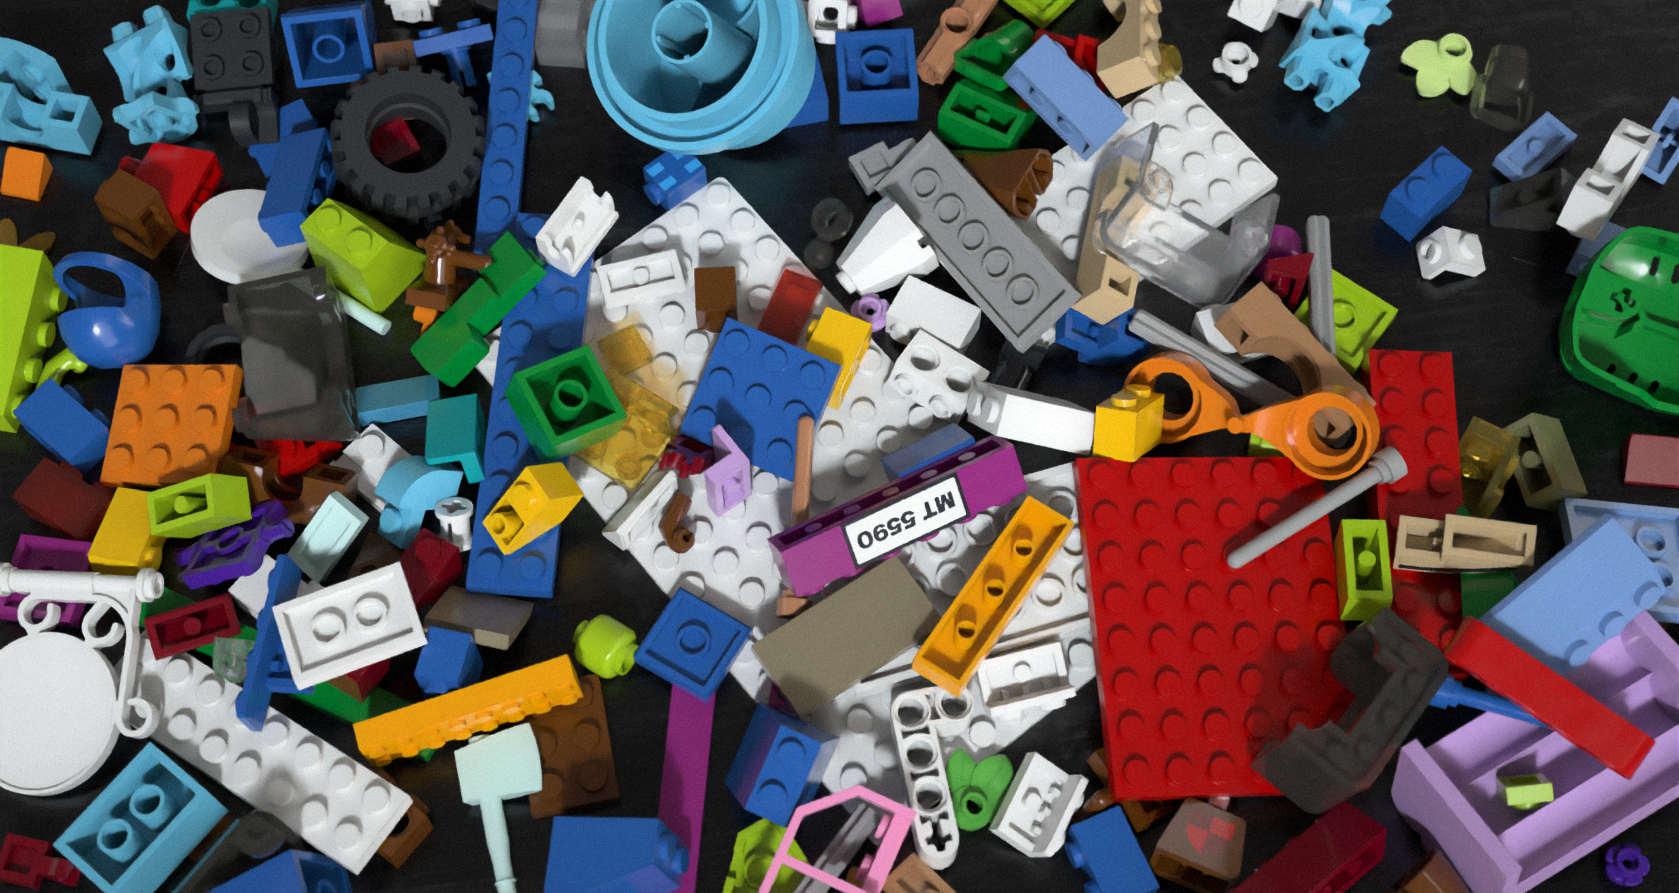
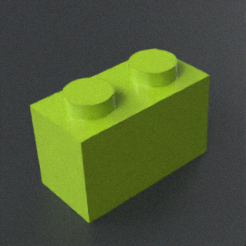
[146,473,252,538]
[1334,519,1393,621]

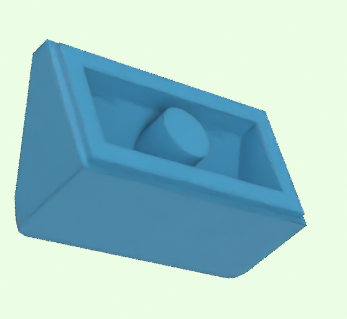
[356,374,442,427]

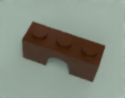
[221,445,359,525]

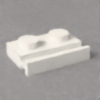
[329,423,411,513]

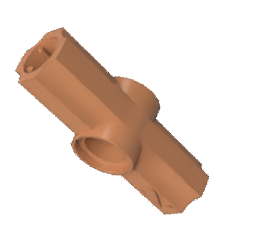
[916,0,997,86]

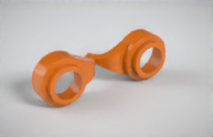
[1123,351,1380,480]

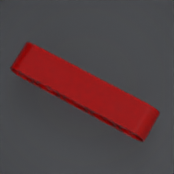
[1442,615,1656,780]

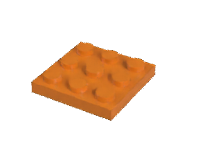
[100,365,244,488]

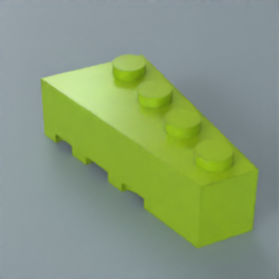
[0,244,68,433]

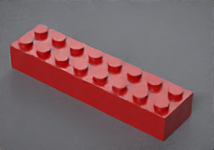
[1359,349,1470,683]

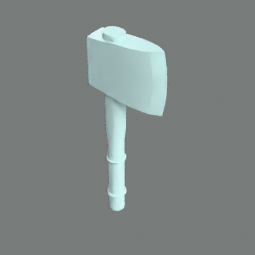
[454,723,542,893]

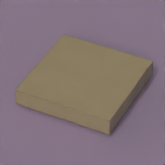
[423,585,533,650]

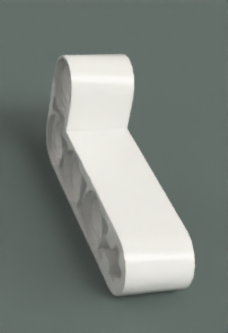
[890,686,974,870]

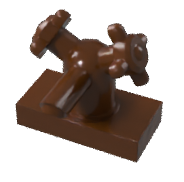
[405,219,493,311]

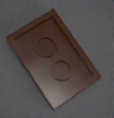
[517,674,621,819]

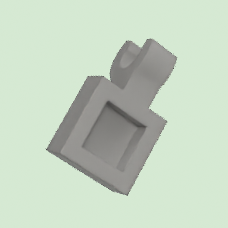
[848,138,917,196]

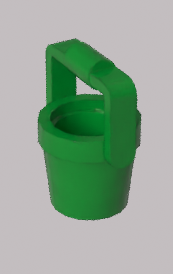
[954,19,1033,91]

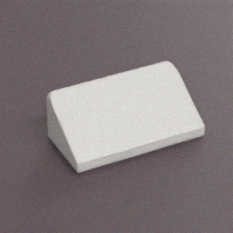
[602,470,678,551]

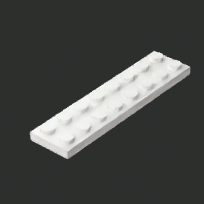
[114,629,413,875]

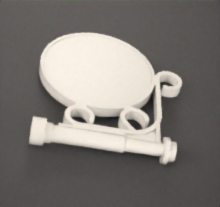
[0,562,164,796]

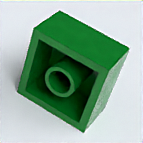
[504,344,627,464]

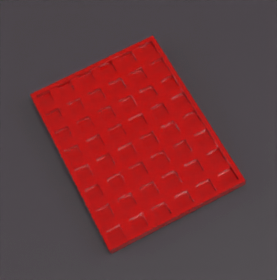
[1072,457,1370,802]

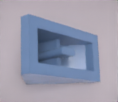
[1642,96,1679,185]

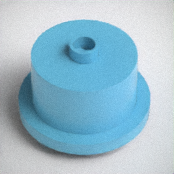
[587,0,816,155]

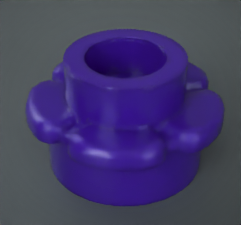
[1604,842,1650,886]

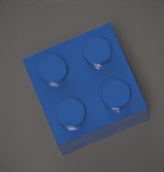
[835,28,919,124]

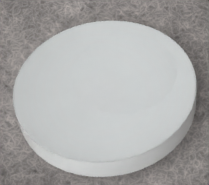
[191,189,310,286]

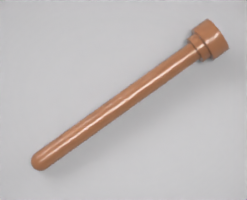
[776,416,814,620]

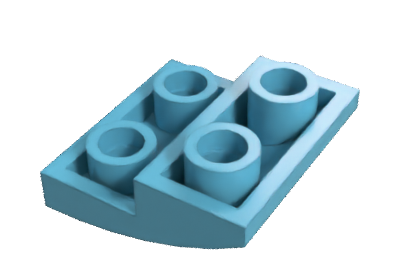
[0,37,73,104]

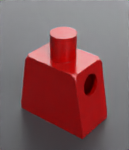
[119,142,224,234]

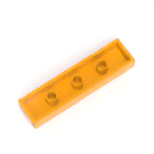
[911,495,1075,698]
[353,654,583,766]

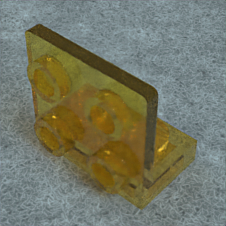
[571,366,681,492]
[1459,416,1521,519]

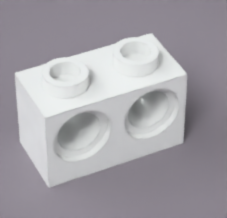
[887,329,990,425]

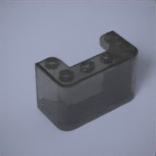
[1249,606,1449,814]

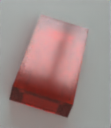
[757,269,823,346]

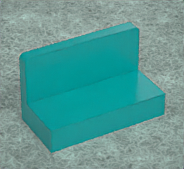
[425,393,487,484]

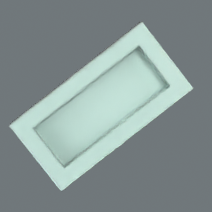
[287,490,369,583]

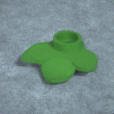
[945,748,1013,831]

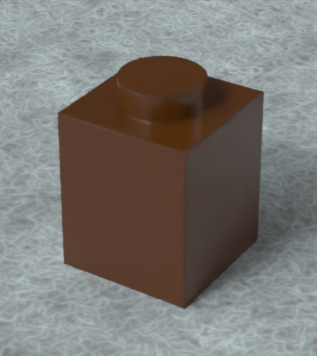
[694,266,738,333]

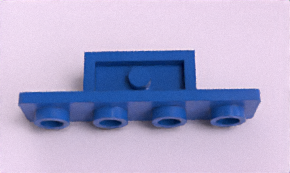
[235,554,315,732]

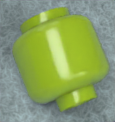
[573,614,639,679]

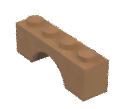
[1214,281,1377,447]

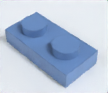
[1492,111,1577,189]

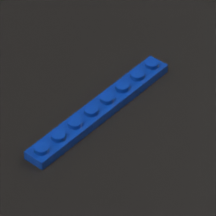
[473,0,540,274]

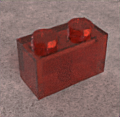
[12,457,114,542]

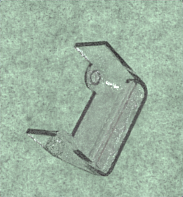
[1092,122,1280,309]

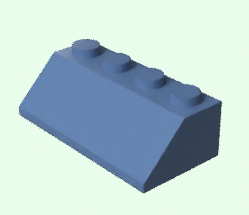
[1478,513,1667,677]

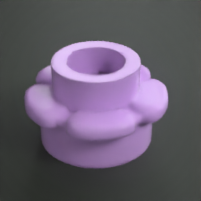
[851,293,890,332]

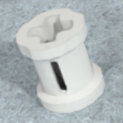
[434,497,474,552]

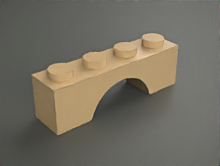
[1097,0,1162,99]
[1071,156,1158,325]

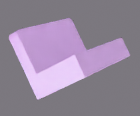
[704,424,752,518]

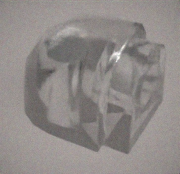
[213,637,255,683]

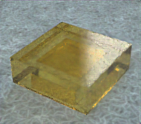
[597,324,653,380]

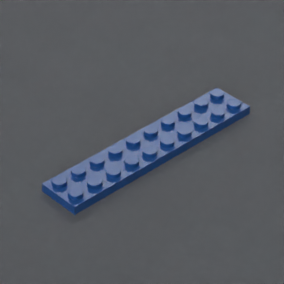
[465,213,595,598]

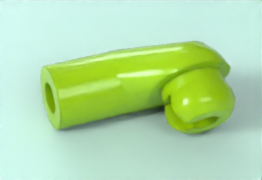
[34,347,88,392]

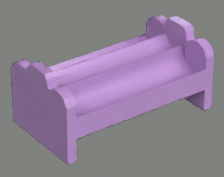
[1391,610,1679,893]

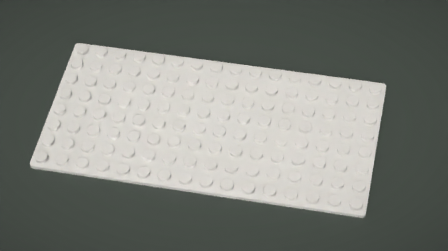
[475,177,1096,846]

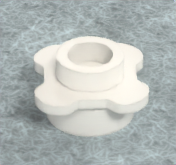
[1212,42,1258,83]

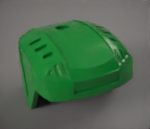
[1558,226,1679,415]

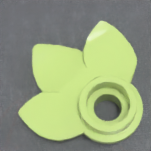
[1400,34,1477,97]

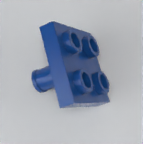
[413,18,494,86]

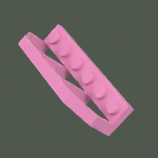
[758,785,917,893]

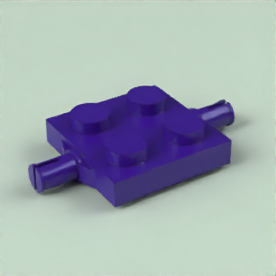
[173,499,294,589]

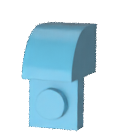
[374,456,463,549]

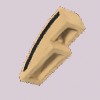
[1393,514,1537,573]

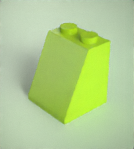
[300,198,426,315]

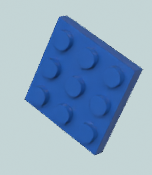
[679,317,844,482]

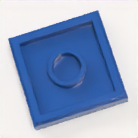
[633,587,753,704]

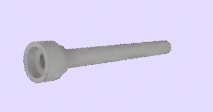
[1227,446,1408,568]

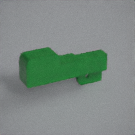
[410,231,547,387]

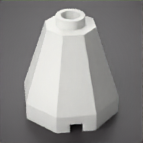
[836,196,939,296]

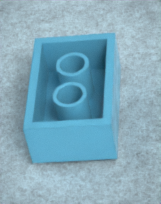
[53,742,229,893]

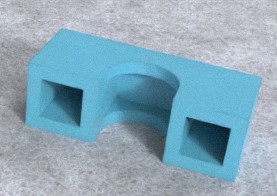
[0,82,103,155]

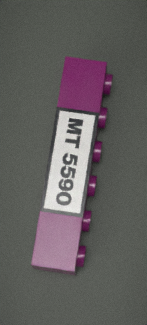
[767,434,1028,597]

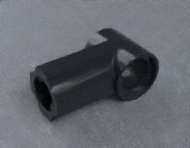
[988,339,1050,391]

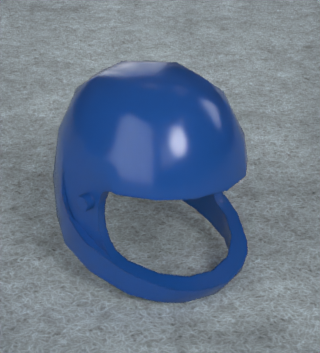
[53,252,161,369]

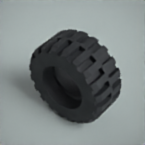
[330,64,486,225]

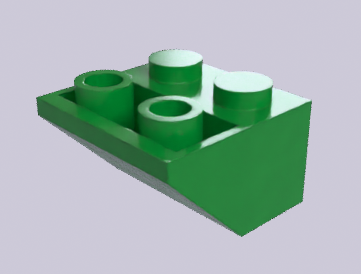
[937,77,1038,151]

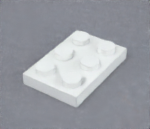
[272,562,428,690]

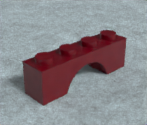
[327,527,463,703]

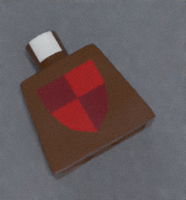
[1148,797,1246,893]

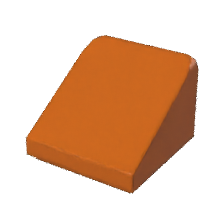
[0,147,53,202]

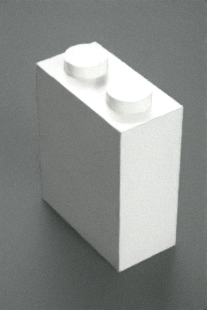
[966,380,1096,456]

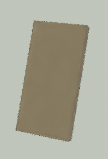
[751,555,942,720]

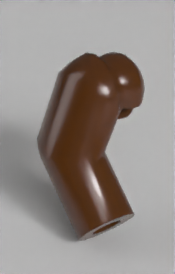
[658,492,695,554]

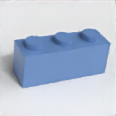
[1002,34,1129,162]

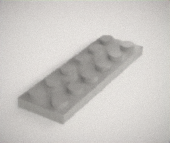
[875,131,1082,353]

